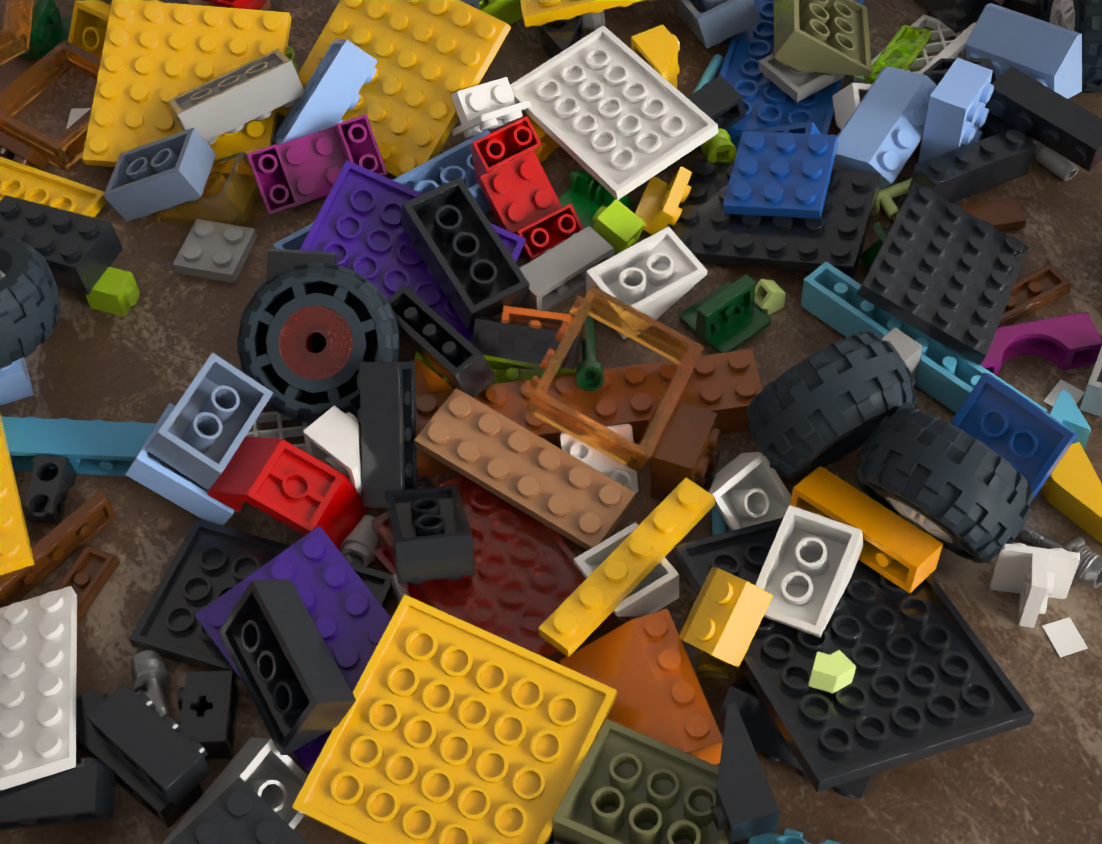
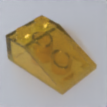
[155,151,261,225]

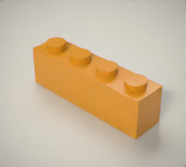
[790,466,943,593]

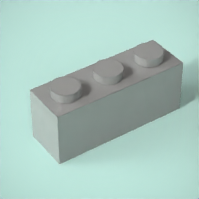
[519,226,614,311]

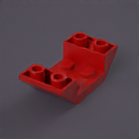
[471,116,584,261]
[207,436,369,552]

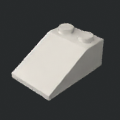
[586,227,707,340]
[755,505,864,637]

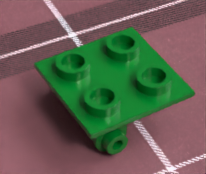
[558,170,633,229]

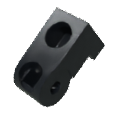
[25,456,77,524]

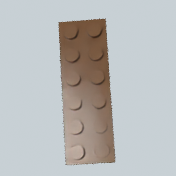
[414,388,636,551]

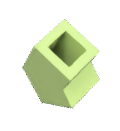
[754,279,786,315]
[808,650,856,693]

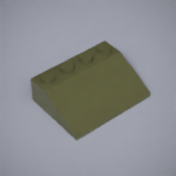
[773,0,872,76]
[552,719,729,844]

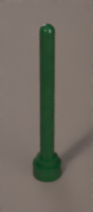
[576,297,604,391]

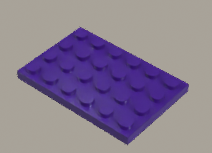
[300,160,526,344]
[195,525,392,773]

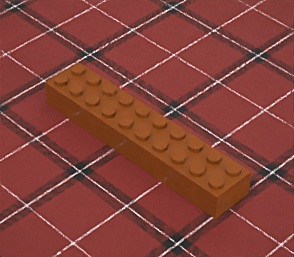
[415,349,763,477]

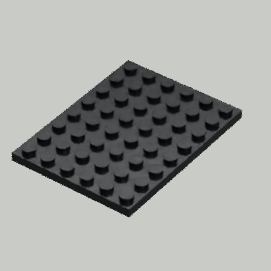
[673,495,1034,792]

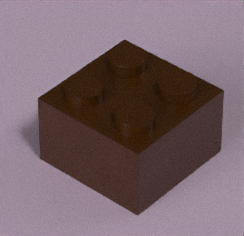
[651,402,721,501]

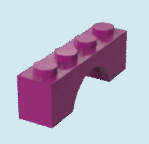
[980,312,1102,377]

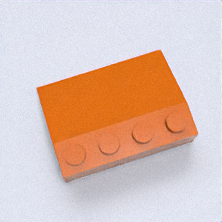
[560,608,723,765]

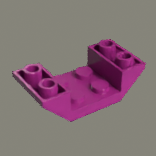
[246,114,388,215]

